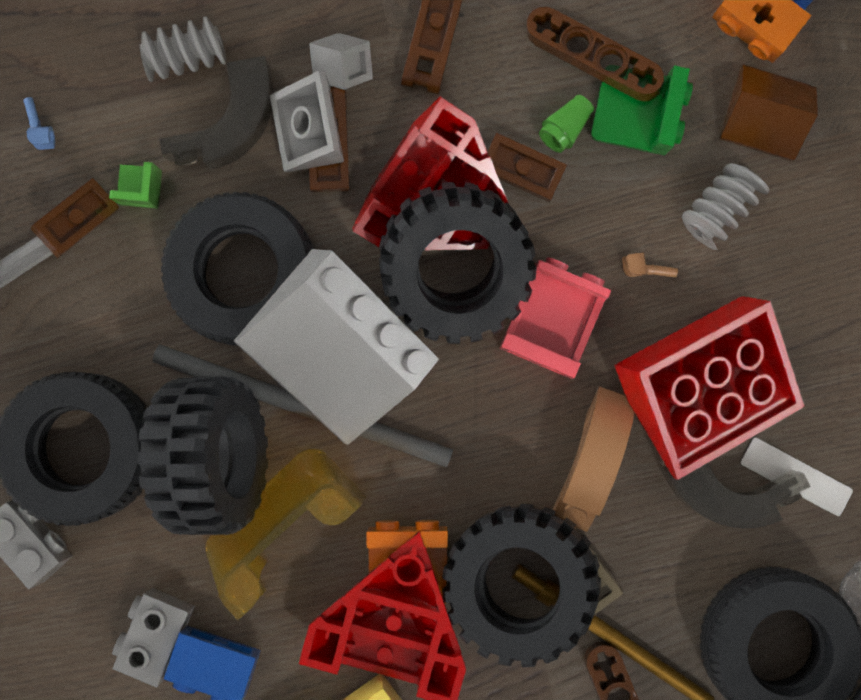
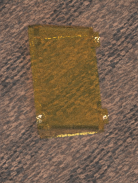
[205,448,366,620]

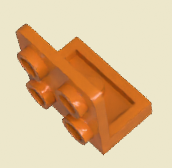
[366,520,448,604]

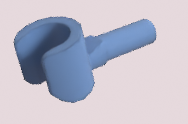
[23,97,55,150]

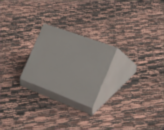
[270,71,344,172]

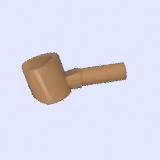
[622,253,678,278]

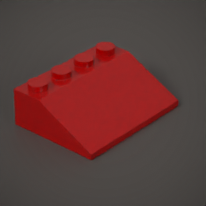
[614,296,805,480]

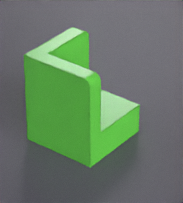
[109,162,162,209]

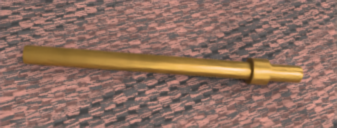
[511,564,715,700]

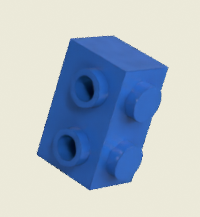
[164,626,261,700]

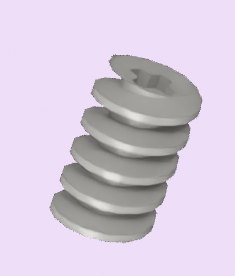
[140,16,227,82]
[682,163,770,250]

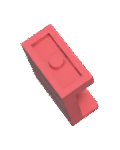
[499,257,611,379]

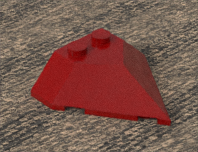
[352,96,508,251]
[299,530,466,700]

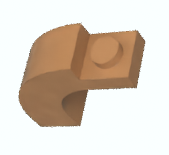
[552,386,635,532]

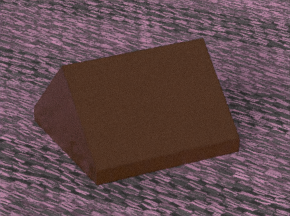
[719,65,818,162]

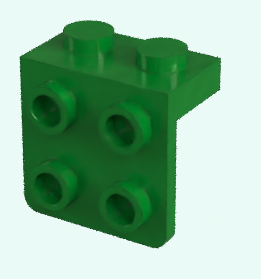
[591,65,693,156]

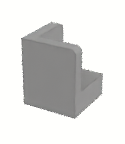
[309,33,373,90]

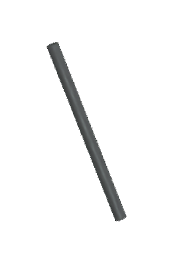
[153,344,453,468]

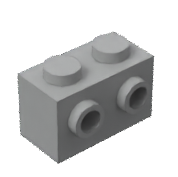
[0,500,73,589]
[112,588,195,688]

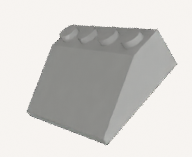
[234,249,439,445]

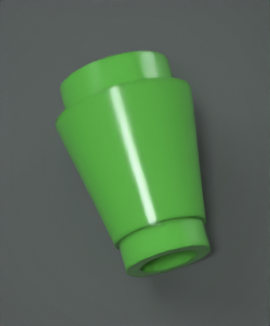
[539,95,594,153]

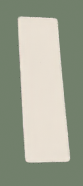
[741,437,853,516]

